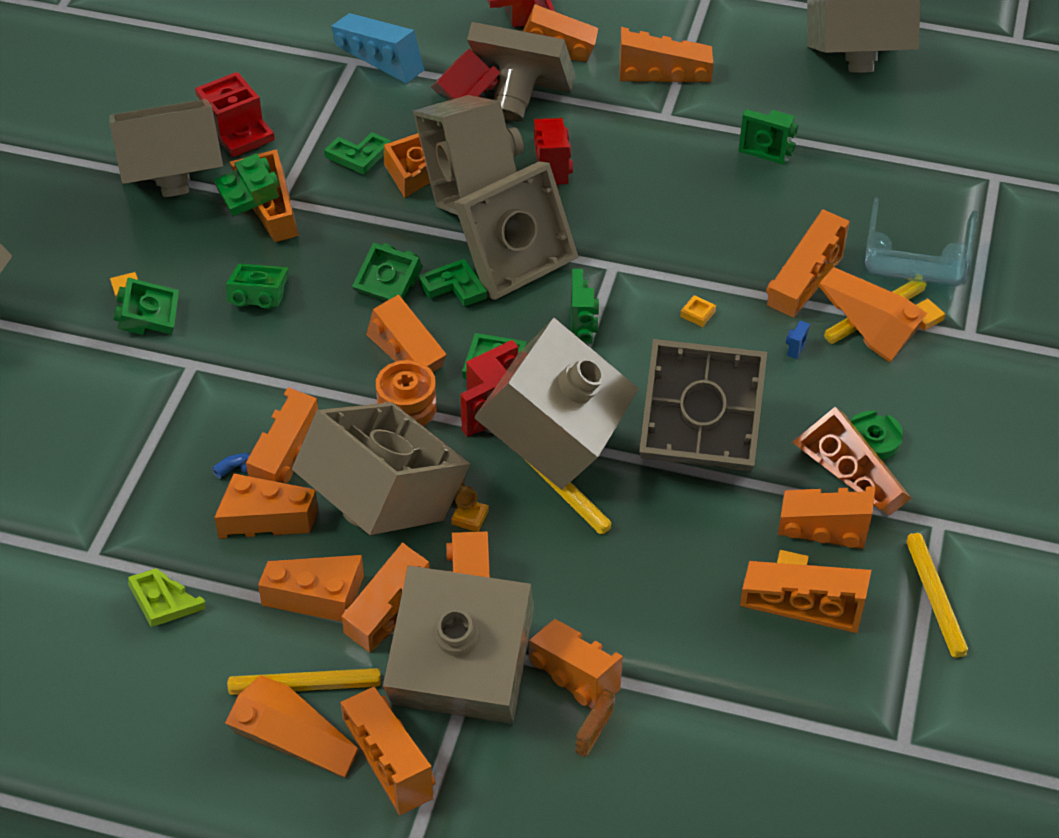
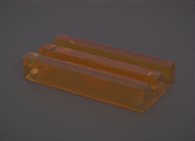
[575,689,615,757]

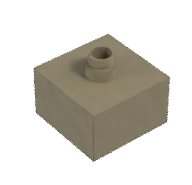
[807,0,920,72]
[413,95,524,215]
[109,99,223,197]
[474,317,639,490]
[639,339,767,471]
[292,402,470,535]
[383,565,534,724]

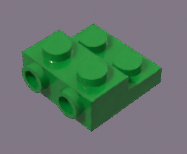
[738,109,799,165]
[214,153,280,216]
[352,242,423,301]
[226,263,289,309]
[571,269,599,344]
[113,277,179,335]

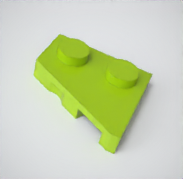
[128,568,205,627]

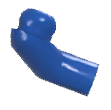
[212,452,250,479]

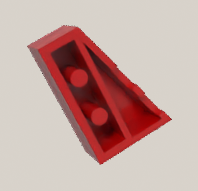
[534,118,573,185]

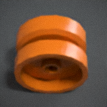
[376,360,437,426]

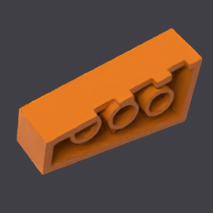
[619,27,714,82]
[384,133,430,198]
[229,149,299,242]
[766,209,850,318]
[792,407,912,516]
[740,561,871,633]
[340,687,436,816]

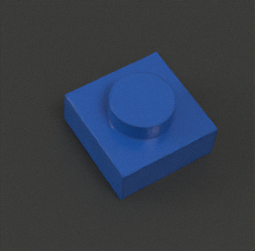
[786,321,810,359]

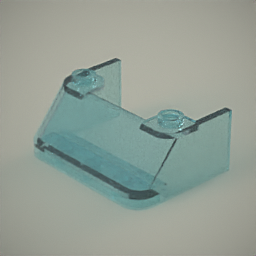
[864,197,978,287]

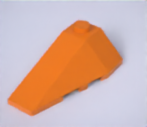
[818,267,927,363]
[225,675,359,778]

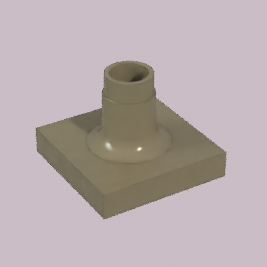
[467,22,576,122]
[454,161,579,300]

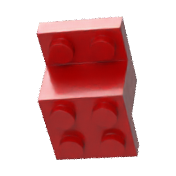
[487,0,555,27]
[431,48,500,100]
[195,72,275,157]
[460,340,518,437]

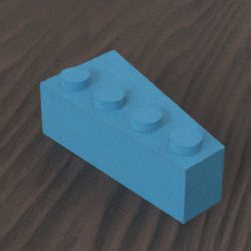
[331,13,424,84]

